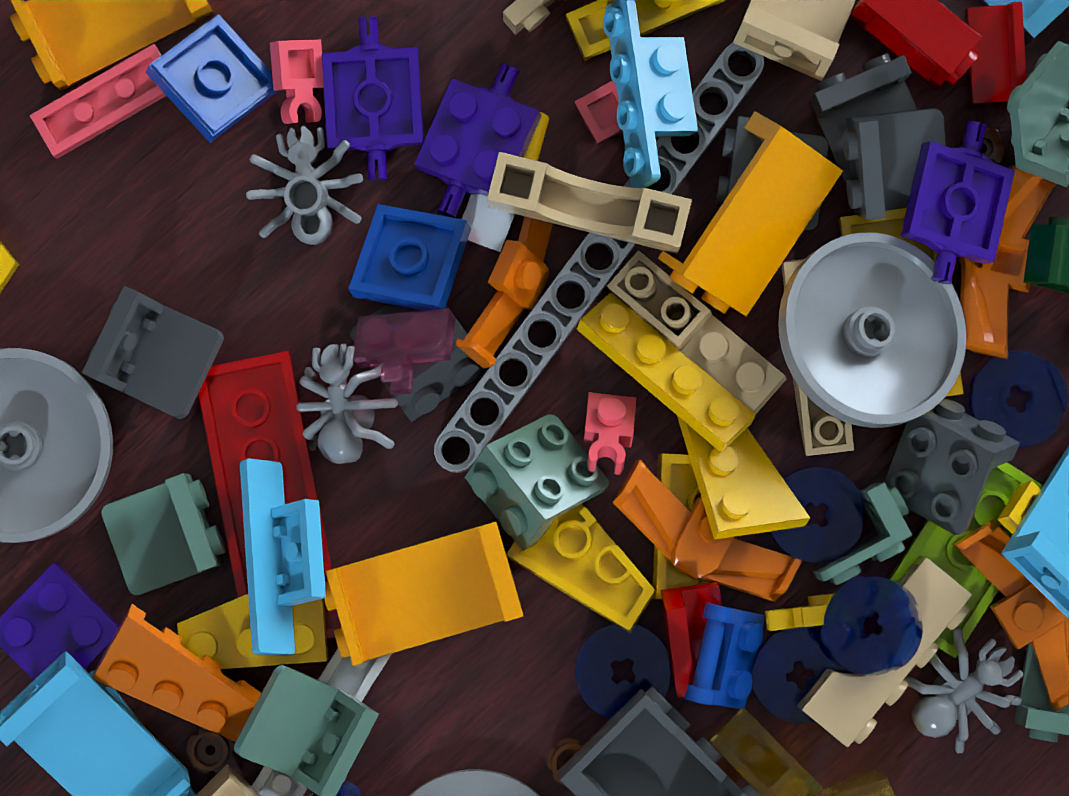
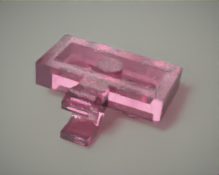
[353,308,456,395]

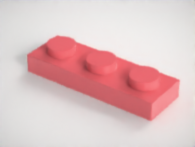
[29,44,166,159]

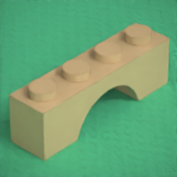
[487,152,692,254]
[797,556,972,748]

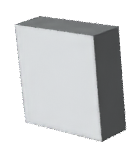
[462,194,516,254]

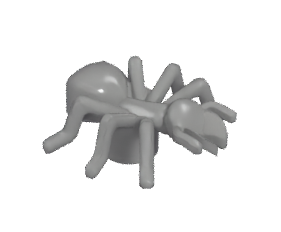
[246,126,364,245]
[296,344,398,464]
[903,627,1024,753]

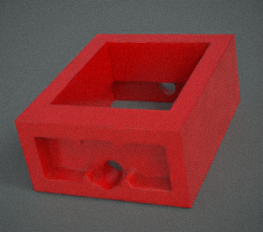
[849,0,982,91]

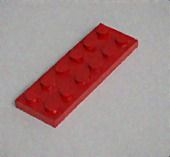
[198,351,342,639]

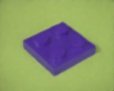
[0,563,120,680]

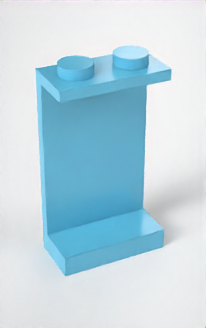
[1001,446,1069,618]
[0,651,191,796]

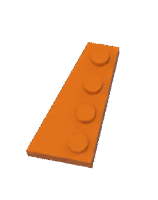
[93,604,262,742]

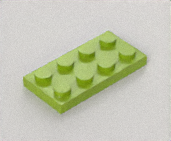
[872,462,1043,658]

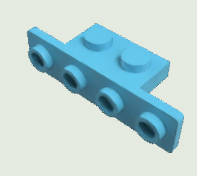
[603,0,698,188]
[240,458,326,656]

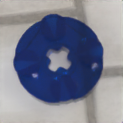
[969,351,1068,447]
[770,467,864,563]
[821,576,923,676]
[575,623,671,718]
[751,627,848,724]

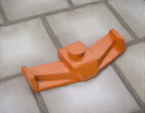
[959,165,1057,359]
[455,216,553,368]
[612,459,802,602]
[952,519,1069,711]

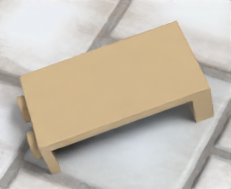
[733,0,856,81]

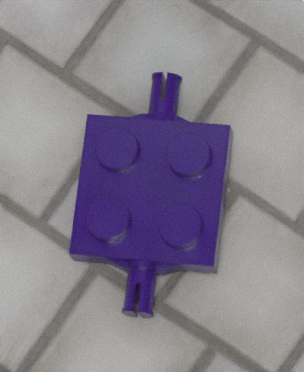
[322,16,424,181]
[414,63,541,218]
[900,121,1015,284]

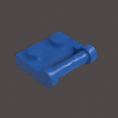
[684,603,765,709]

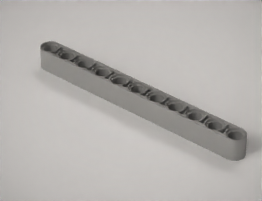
[434,43,764,473]

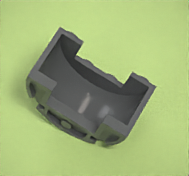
[556,686,761,796]

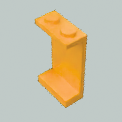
[9,0,214,92]
[658,112,843,316]
[324,522,524,666]

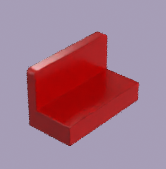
[965,1,1027,104]
[661,582,722,698]

